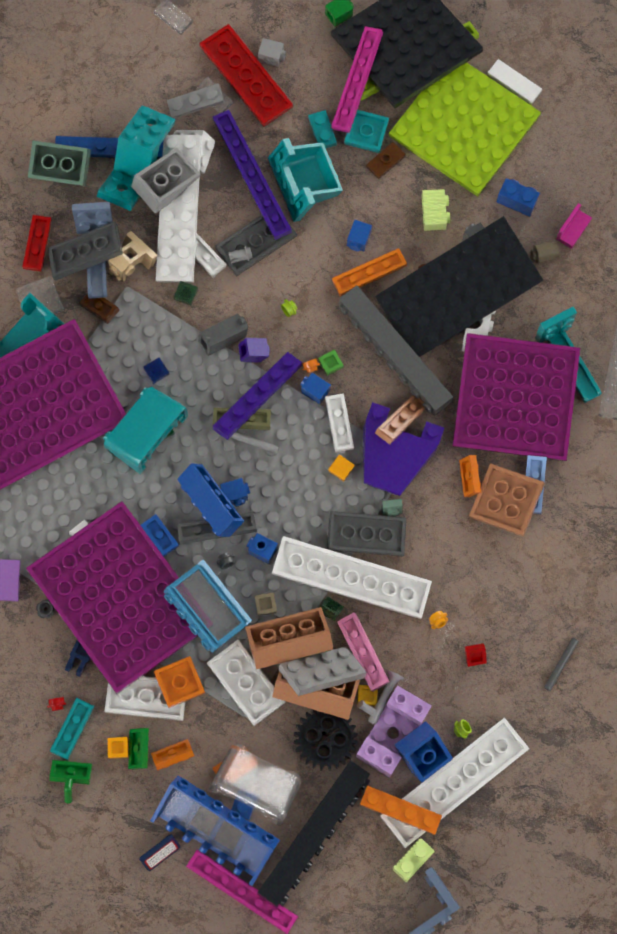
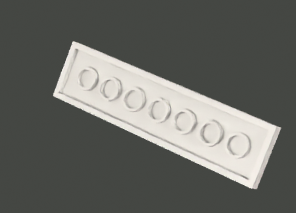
[156,135,202,283]
[272,536,432,619]
[380,718,529,848]

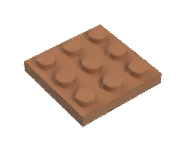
[469,463,545,537]

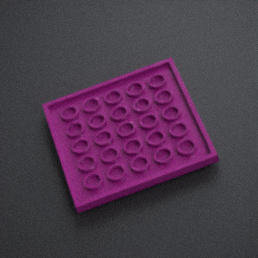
[452,333,580,461]

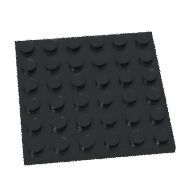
[331,0,483,109]

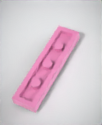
[337,612,390,691]

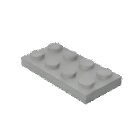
[278,647,367,696]

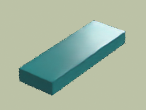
[50,698,95,760]

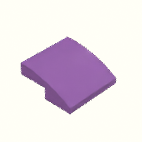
[0,559,21,602]

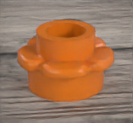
[302,359,320,373]

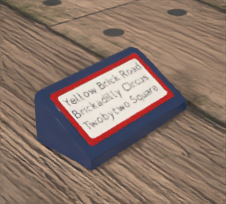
[139,834,180,871]

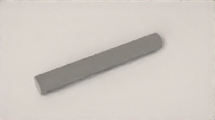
[231,431,279,454]

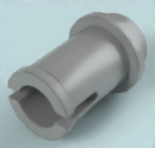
[228,246,253,264]

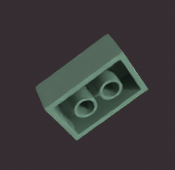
[28,140,91,187]

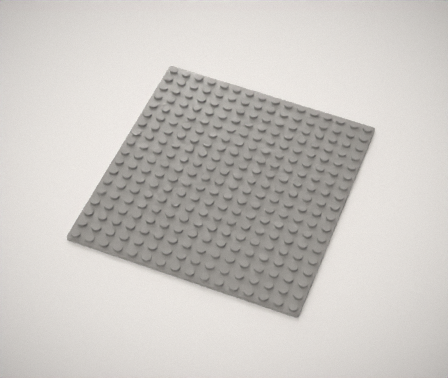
[0,287,392,717]

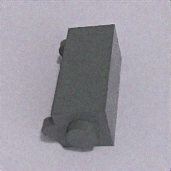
[198,314,248,356]

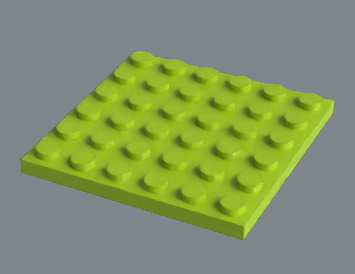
[388,62,541,197]

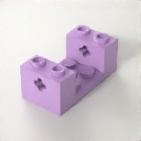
[356,685,431,778]

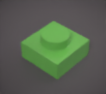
[318,349,344,376]

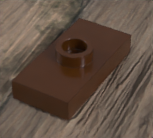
[366,142,406,179]
[79,293,120,324]

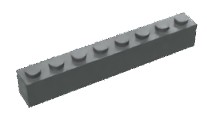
[339,285,453,416]

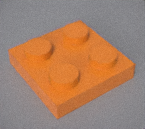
[154,656,205,708]

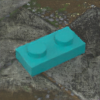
[308,110,337,148]

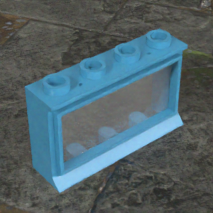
[164,559,252,653]

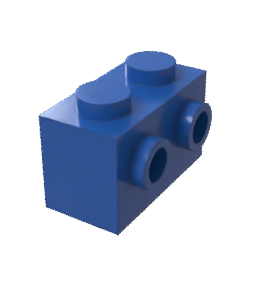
[496,178,540,217]

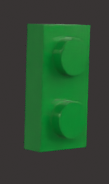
[128,728,149,770]

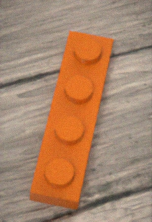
[332,248,407,296]
[360,785,442,835]

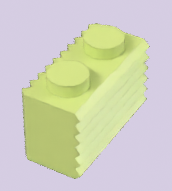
[421,189,450,231]
[393,839,435,882]

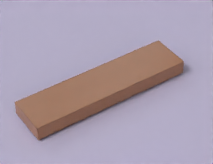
[375,395,425,444]

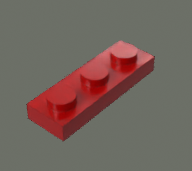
[22,215,52,272]

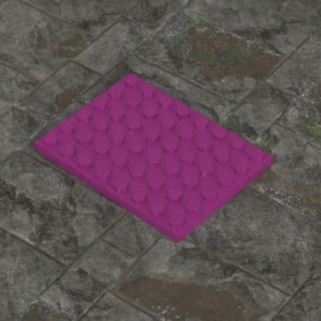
[0,319,126,490]
[26,501,213,694]

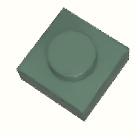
[382,499,403,517]

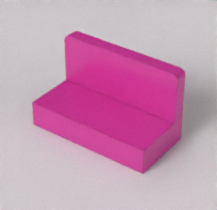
[556,203,592,249]

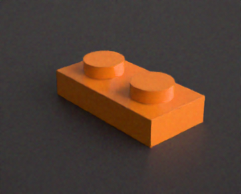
[459,455,481,497]
[151,739,194,771]

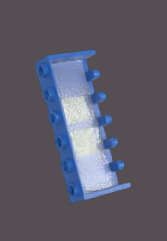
[150,775,280,886]

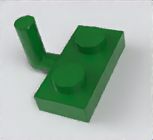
[49,760,92,804]

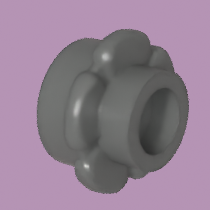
[217,552,235,569]
[36,600,55,618]

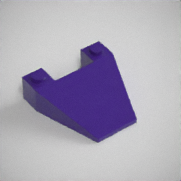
[363,402,444,496]

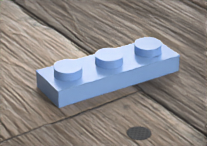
[526,455,547,514]

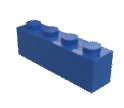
[177,463,244,537]

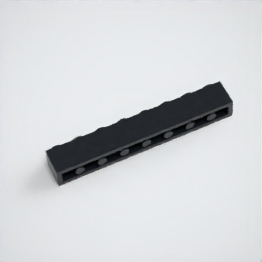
[257,760,370,909]

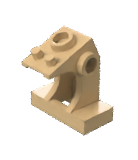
[108,231,158,282]

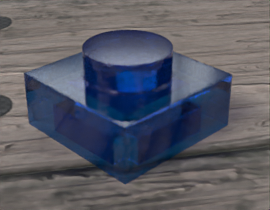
[143,357,170,384]

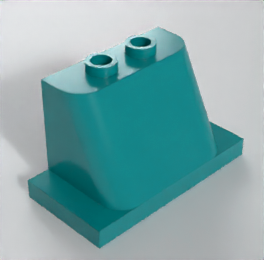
[268,138,343,222]

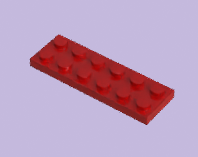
[199,24,293,127]

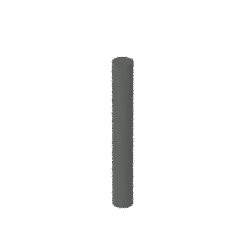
[544,638,579,691]

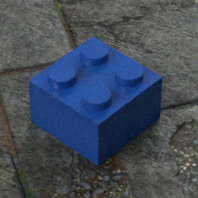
[394,721,453,783]

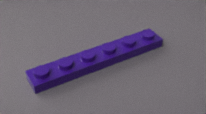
[213,352,302,440]

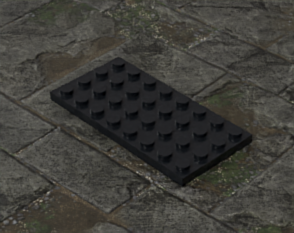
[375,216,544,357]

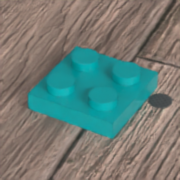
[344,110,389,153]

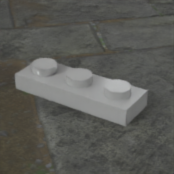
[167,83,225,119]

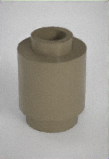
[531,242,560,263]

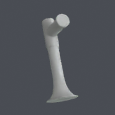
[357,670,405,725]

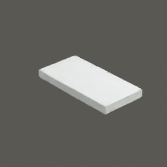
[207,640,286,726]
[104,676,186,721]

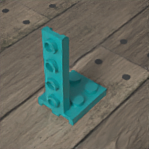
[535,306,602,403]

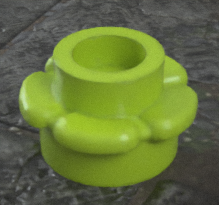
[281,299,298,317]
[454,719,472,739]

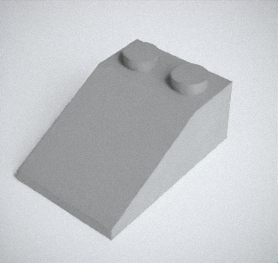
[131,148,201,213]

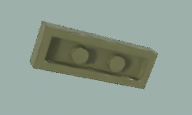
[213,408,271,430]

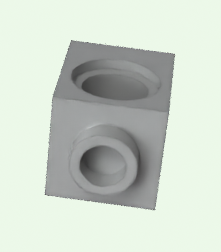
[258,38,286,67]

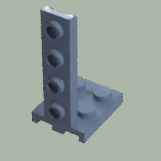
[72,202,113,298]
[409,867,460,934]

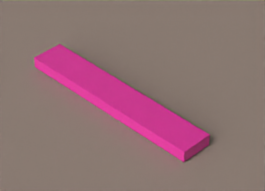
[331,26,383,133]
[186,849,298,934]

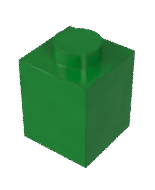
[325,0,354,27]

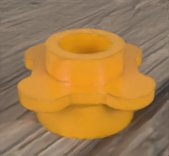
[429,611,448,629]

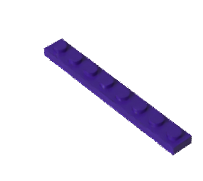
[212,110,292,240]

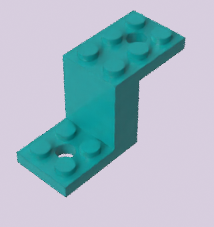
[97,105,175,211]

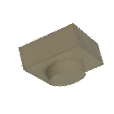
[255,593,277,616]

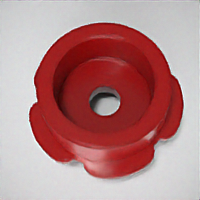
[47,697,66,711]

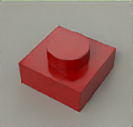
[465,643,487,667]

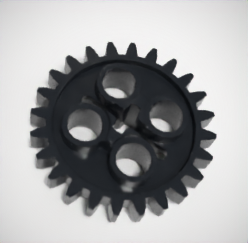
[294,709,358,771]

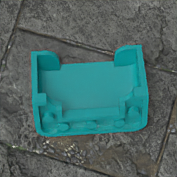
[0,293,65,358]
[103,386,188,474]

